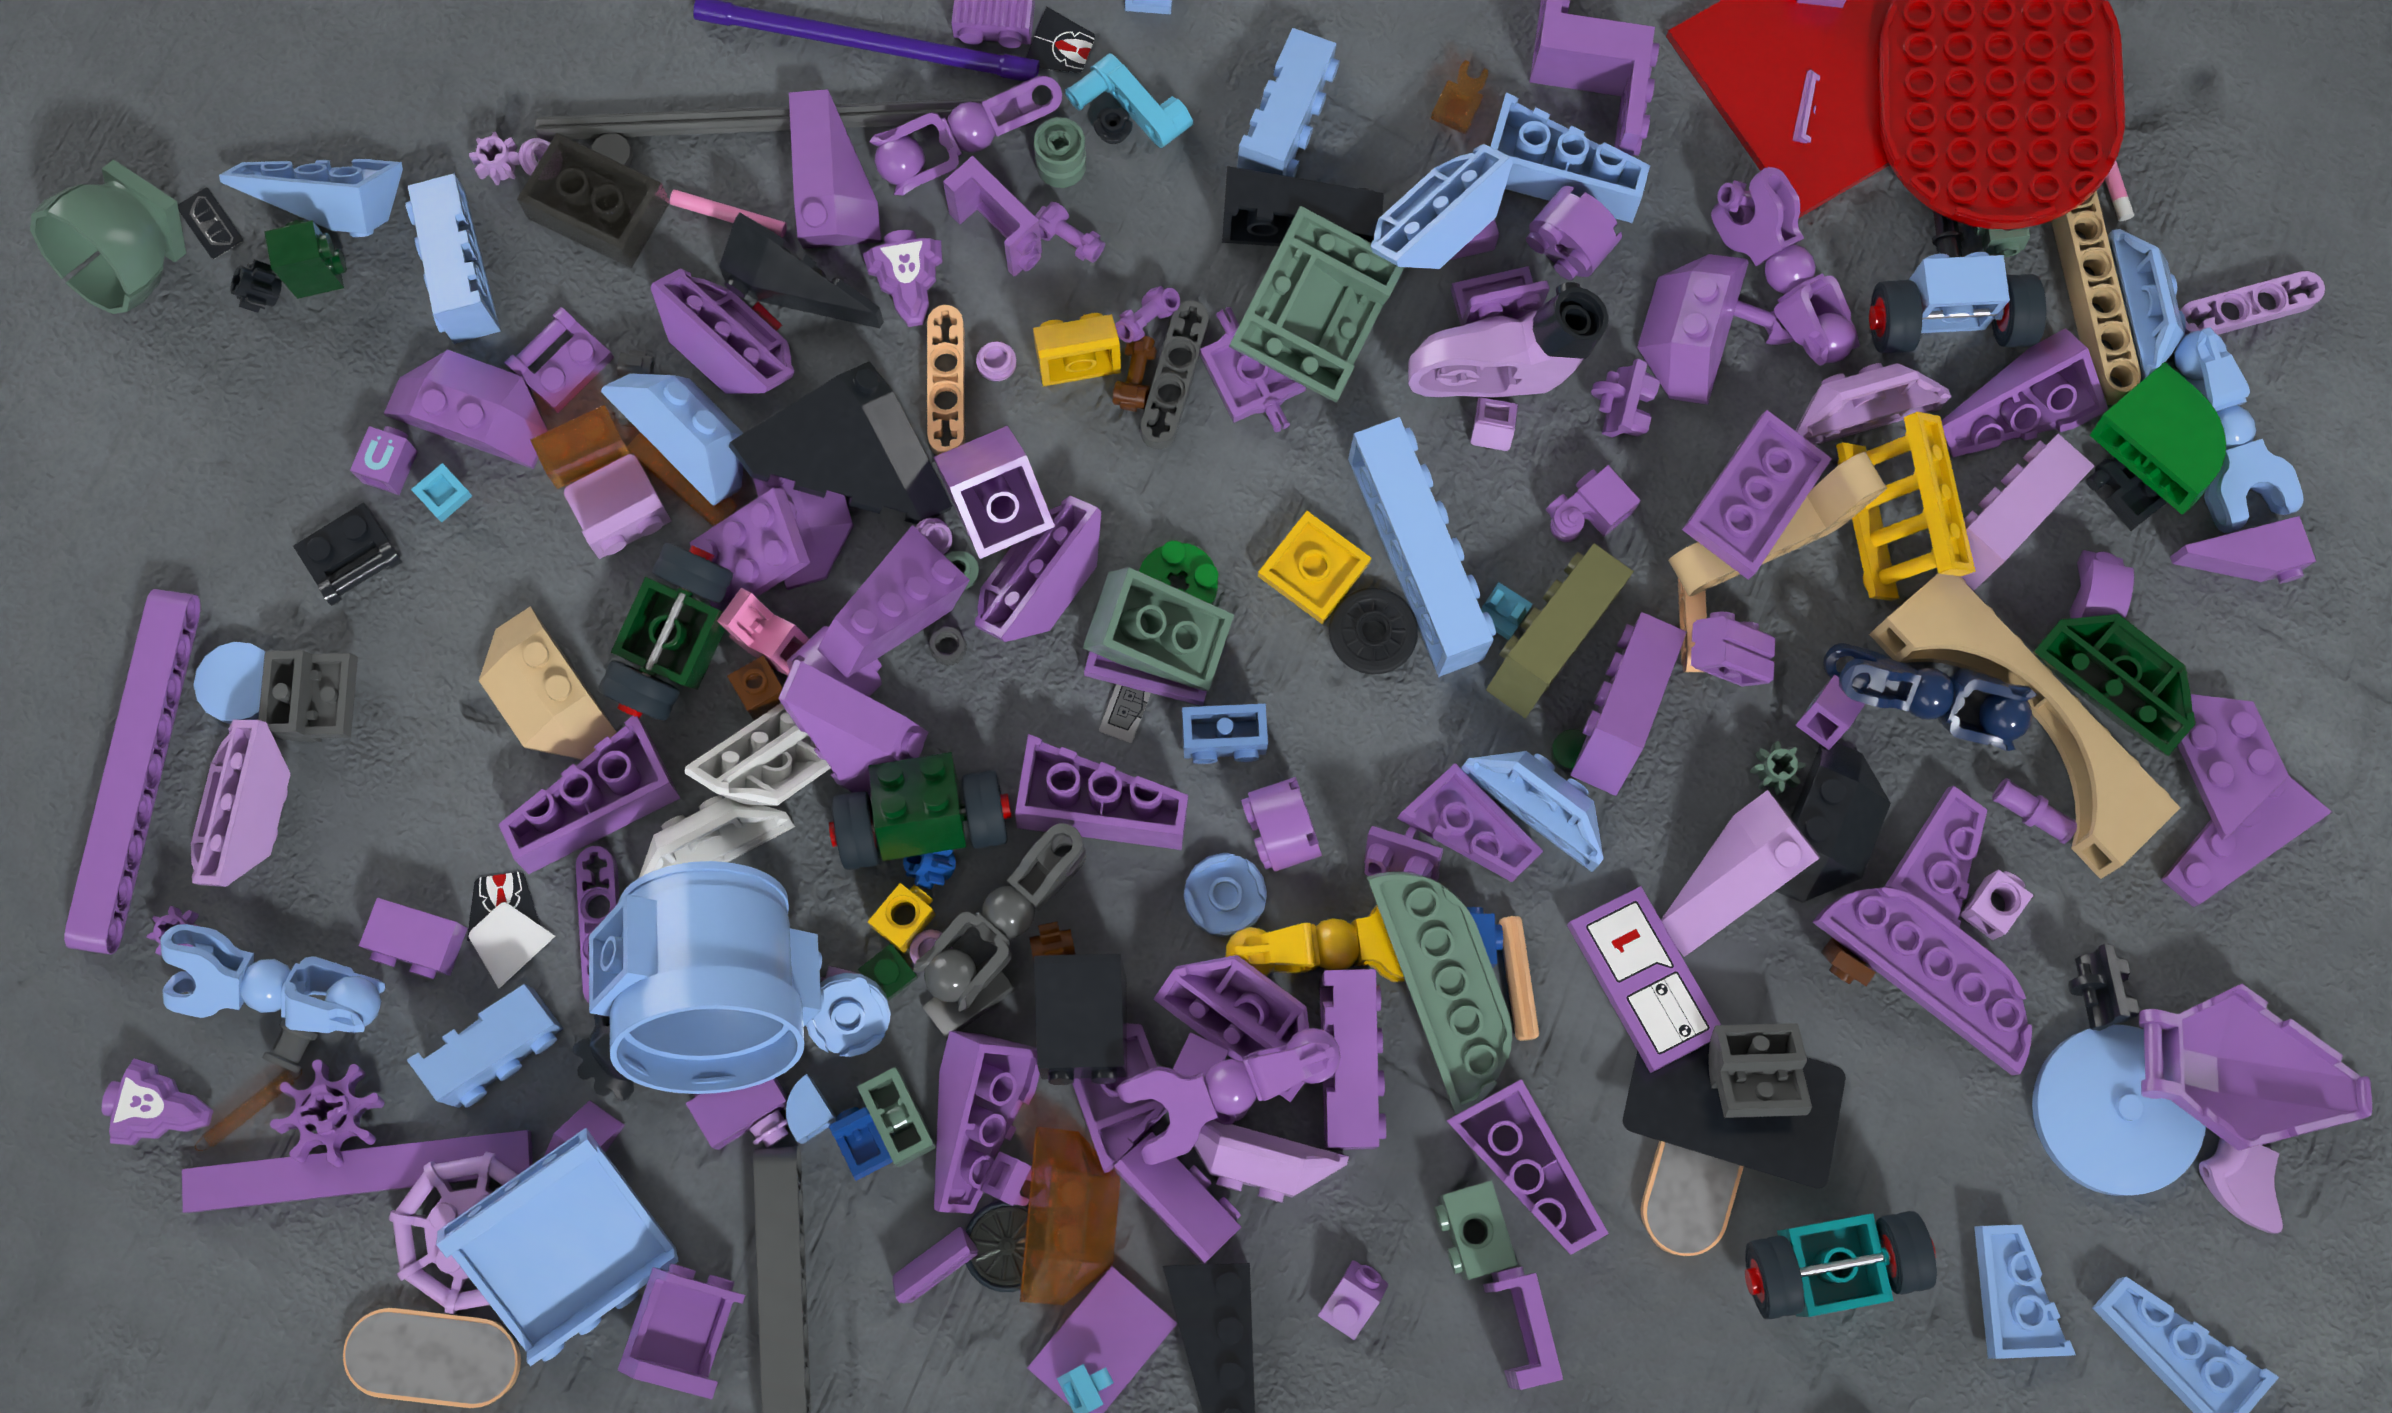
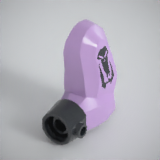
[1408,282,1609,397]

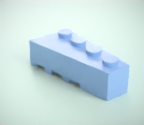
[1490,92,1650,223]
[405,173,501,344]

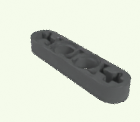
[1141,300,1208,449]

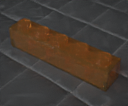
[626,432,737,527]

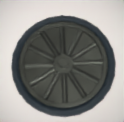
[965,1200,1053,1292]

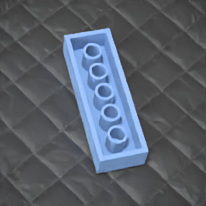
[1348,417,1496,677]

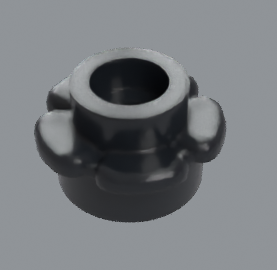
[1094,107,1133,144]

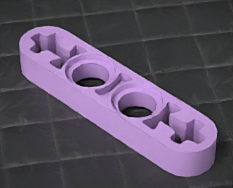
[2179,271,2325,336]

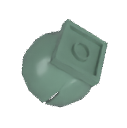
[30,159,186,314]

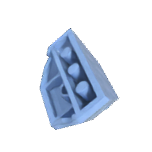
[1370,144,1513,269]
[2108,229,2186,382]
[601,373,744,506]
[1461,751,1604,872]

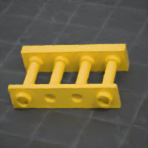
[1836,412,1976,601]

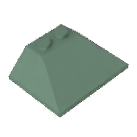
[1229,206,1404,402]

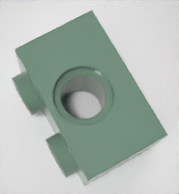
[1434,1180,1518,1280]

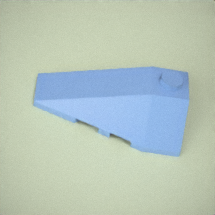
[219,159,403,237]

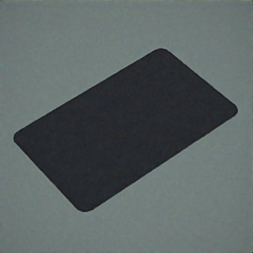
[1622,1043,1846,1189]

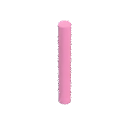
[670,189,787,238]

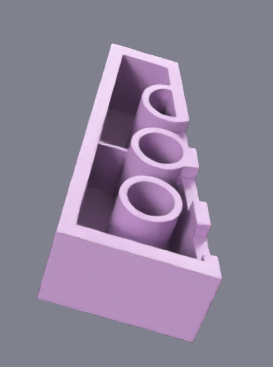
[1936,434,2094,591]

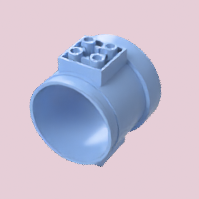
[589,861,824,1094]

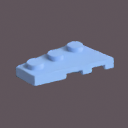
[1974,1225,2076,1359]

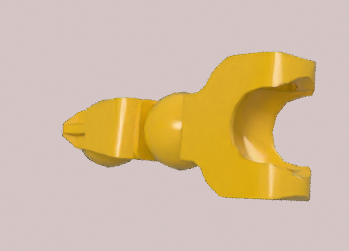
[1225,905,1405,982]

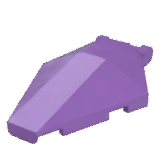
[2139,984,2372,1151]

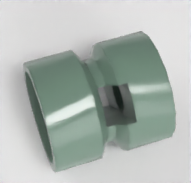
[1034,117,1086,188]

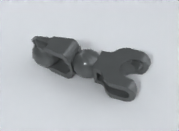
[913,823,1086,1012]

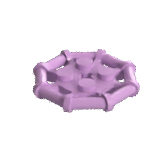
[389,1152,518,1315]

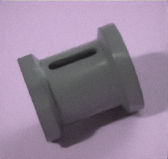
[262,1019,318,1074]

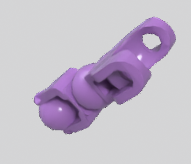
[869,75,1062,196]
[1711,167,1860,366]
[1116,1028,1341,1165]

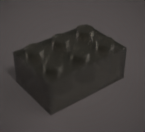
[517,133,670,268]

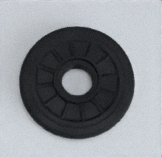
[1329,588,1418,675]

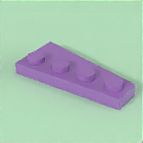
[2161,776,2332,907]

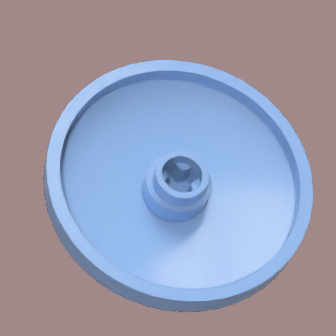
[2032,1024,2206,1196]

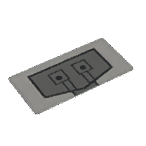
[1099,684,1151,743]

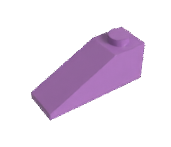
[2170,516,2316,584]

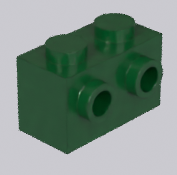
[264,220,347,299]

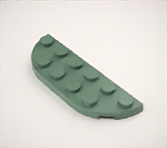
[1367,871,1512,1115]

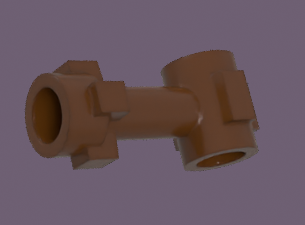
[1113,336,1157,412]

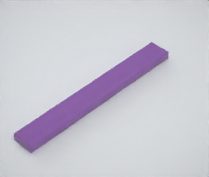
[182,1130,533,1213]

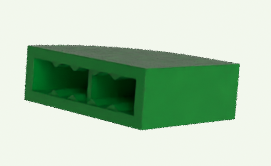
[2089,362,2226,515]

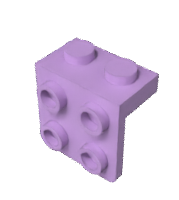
[564,454,672,559]

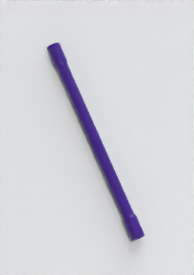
[693,0,1040,82]

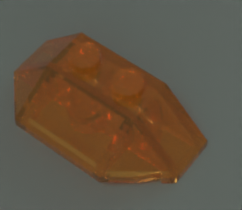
[1020,1127,1120,1305]

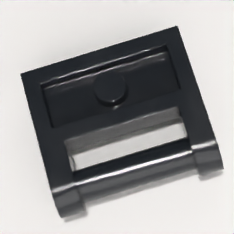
[293,502,403,606]

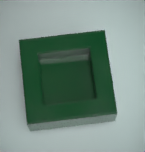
[858,943,918,1001]

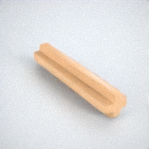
[1498,916,1539,1041]

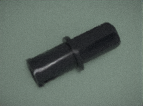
[1932,210,1964,258]

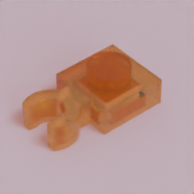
[1431,60,1488,134]

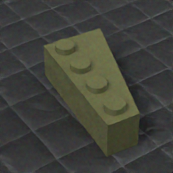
[1486,543,1634,719]

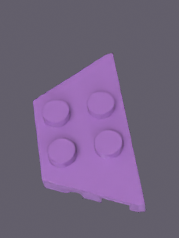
[2177,694,2289,840]
[1072,1023,1167,1173]

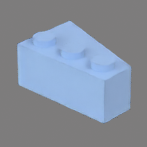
[407,984,563,1108]

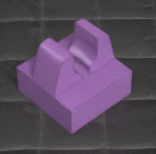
[980,1151,1039,1206]

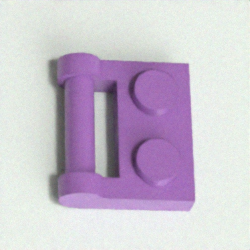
[504,307,614,413]

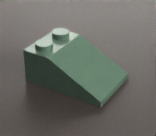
[1083,567,1234,691]

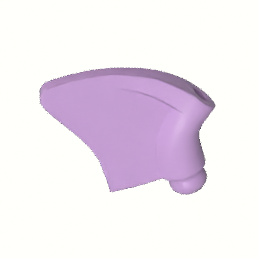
[2199,1137,2283,1234]

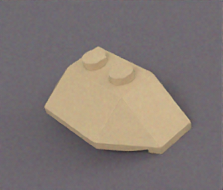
[479,606,617,760]

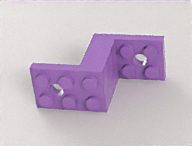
[1529,0,1659,156]

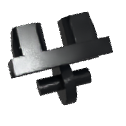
[2068,944,2139,1031]

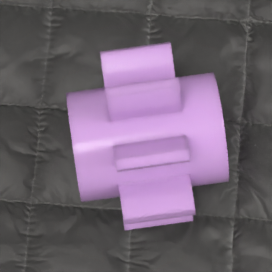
[469,132,520,185]

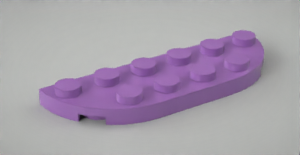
[1813,887,2032,1075]

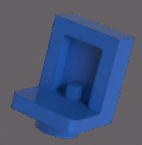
[829,1107,893,1181]

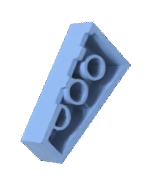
[1237,28,1340,178]

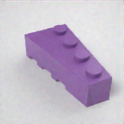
[817,525,970,678]
[1015,734,1188,850]
[1319,969,1386,1150]

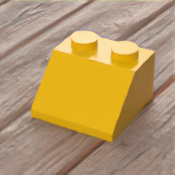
[1033,313,1121,387]

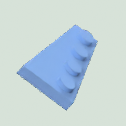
[2092,1277,2279,1413]

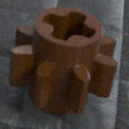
[1029,921,1076,960]

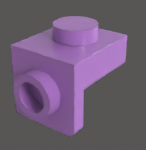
[1318,1260,1388,1340]

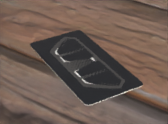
[178,188,243,259]

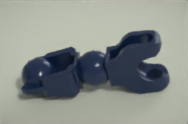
[1823,643,2037,751]

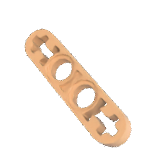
[927,305,965,455]

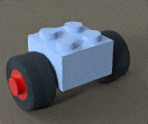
[1869,252,2046,353]

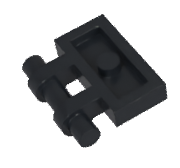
[2086,457,2167,531]

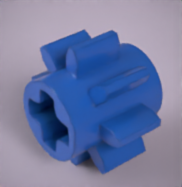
[903,850,956,889]

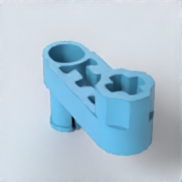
[1065,53,1193,148]

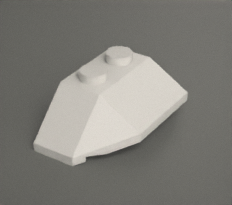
[685,703,831,806]
[639,796,795,878]

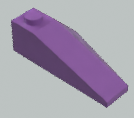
[778,660,928,797]

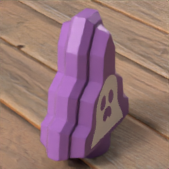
[863,230,942,327]
[102,1058,213,1145]

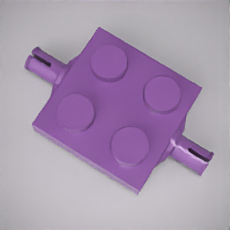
[1200,307,1306,432]

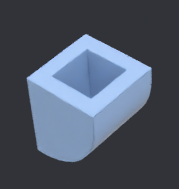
[786,1074,836,1144]

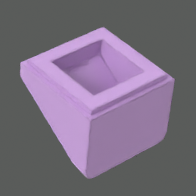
[1471,397,1518,451]

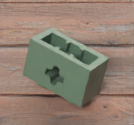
[857,1067,936,1167]

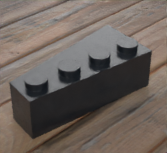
[1222,166,1384,247]
[1162,1263,1255,1413]

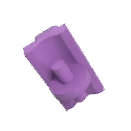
[1591,359,1660,438]
[1364,826,1443,881]

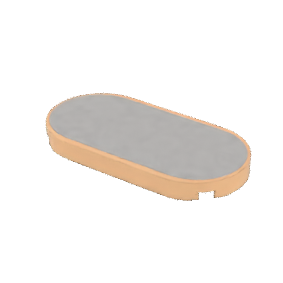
[1641,1141,1744,1256]
[343,1308,521,1408]

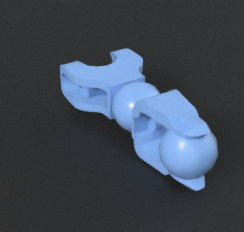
[2174,327,2303,533]
[160,924,385,1033]

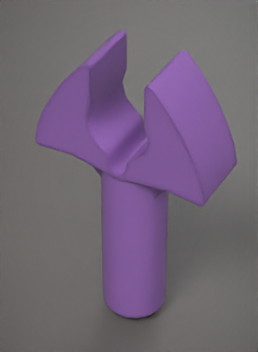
[1733,300,1795,345]

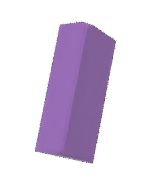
[892,1227,979,1304]

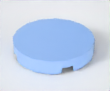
[194,642,265,724]
[1184,853,1267,937]
[806,973,891,1057]

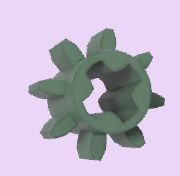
[1750,741,1806,795]

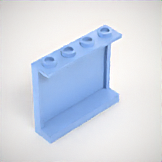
[436,1128,679,1367]

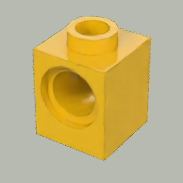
[868,883,936,954]

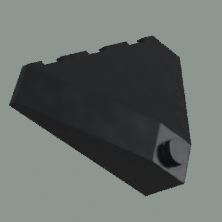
[729,361,953,525]

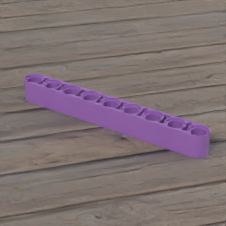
[64,589,201,955]

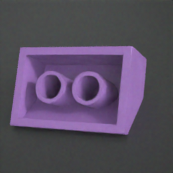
[1114,1132,1241,1264]

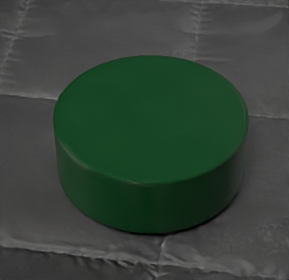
[1551,729,1587,772]

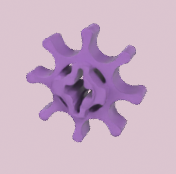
[270,1060,385,1168]

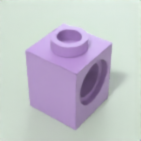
[1959,870,2033,940]

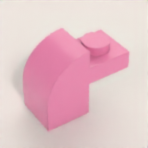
[717,588,809,676]

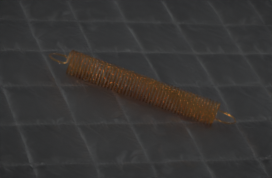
[195,1069,302,1151]

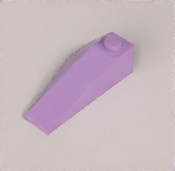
[1661,790,1820,957]

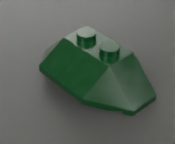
[2033,614,2196,756]

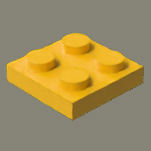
[1257,511,1372,624]

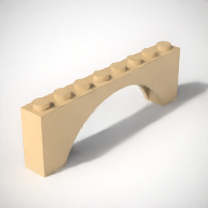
[1869,574,2181,879]

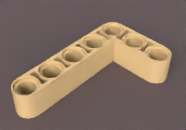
[1668,452,1887,596]

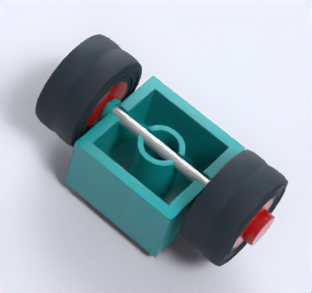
[1745,1211,1937,1319]

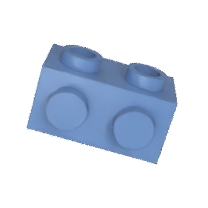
[1182,703,1268,764]

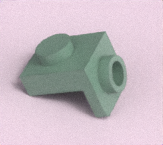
[1973,226,2030,257]

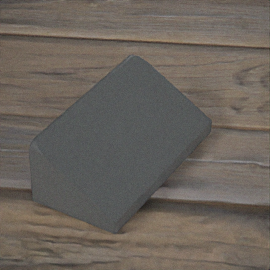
[922,956,1015,1040]

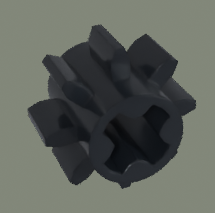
[230,259,282,313]

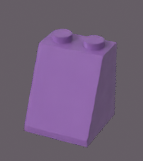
[933,426,1055,559]

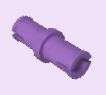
[1992,778,2077,844]

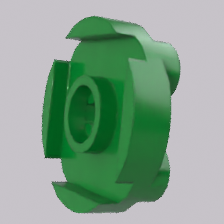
[1139,540,1218,605]

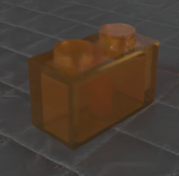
[530,405,630,489]

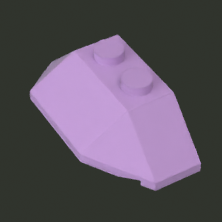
[1795,363,1951,445]
[191,720,291,887]
[1194,1120,1349,1203]

